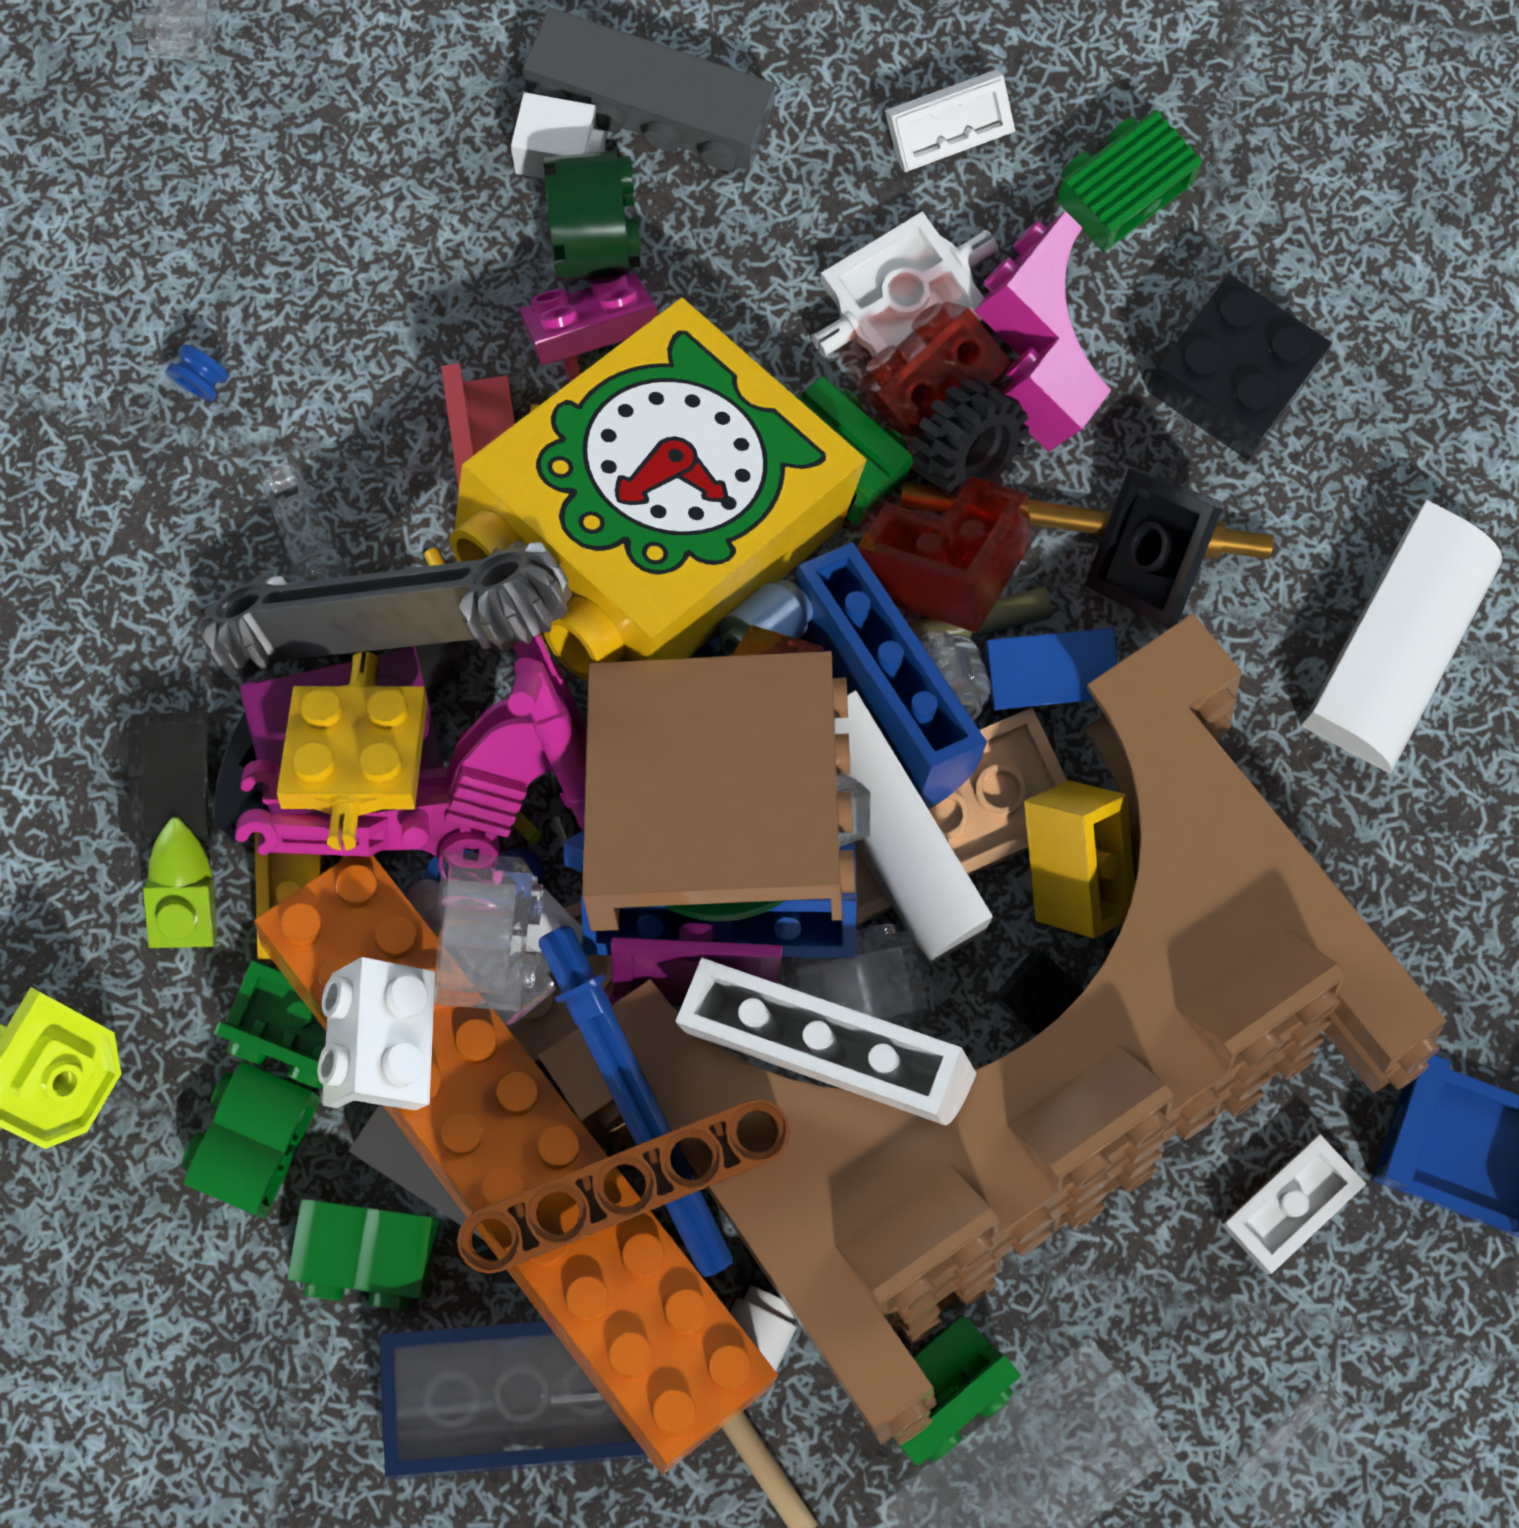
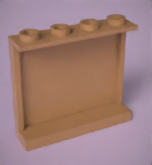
[582,651,855,931]

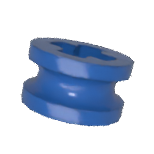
[165,344,230,402]

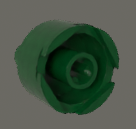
[543,150,641,283]

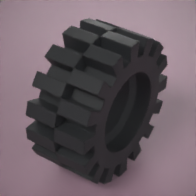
[912,379,1029,503]

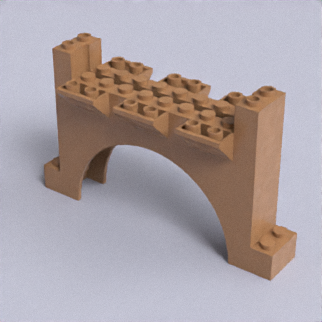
[537,613,1447,1445]

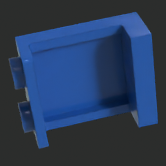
[1371,1055,1519,1237]

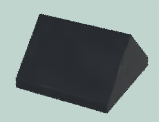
[1084,468,1223,628]

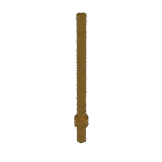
[900,481,1274,560]

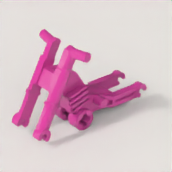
[235,633,587,889]

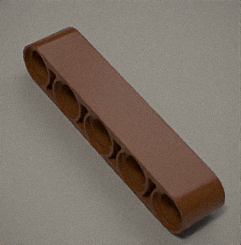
[457,1099,790,1274]

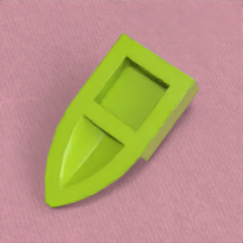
[143,817,217,948]

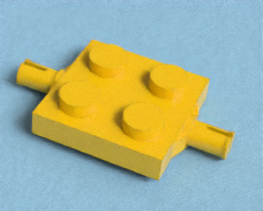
[277,652,427,851]

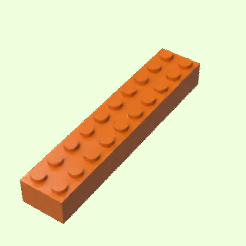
[254,855,778,1475]

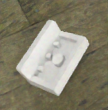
[318,957,435,1111]

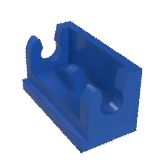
[980,628,1118,711]

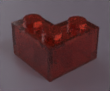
[857,476,1031,633]

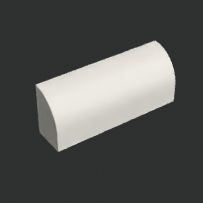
[1301,500,1502,774]
[835,691,993,967]
[675,958,977,1125]

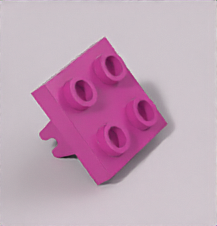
[519,273,658,383]

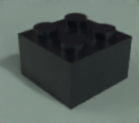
[1148,273,1332,461]

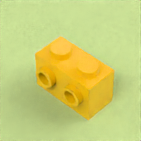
[1024,780,1135,938]

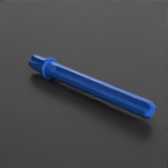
[539,925,733,1277]

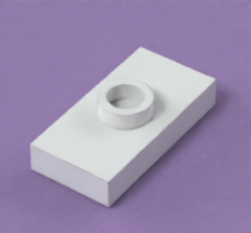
[885,70,1015,172]

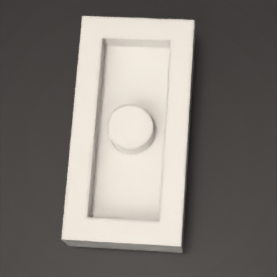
[1220,1134,1366,1275]

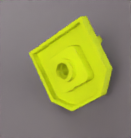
[0,987,121,1149]

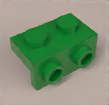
[213,960,326,1089]
[892,1315,1021,1467]

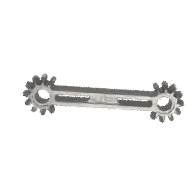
[197,541,573,678]

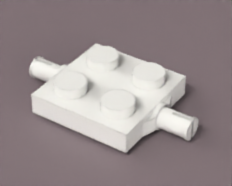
[811,211,998,378]

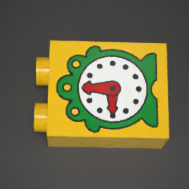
[450,297,867,681]

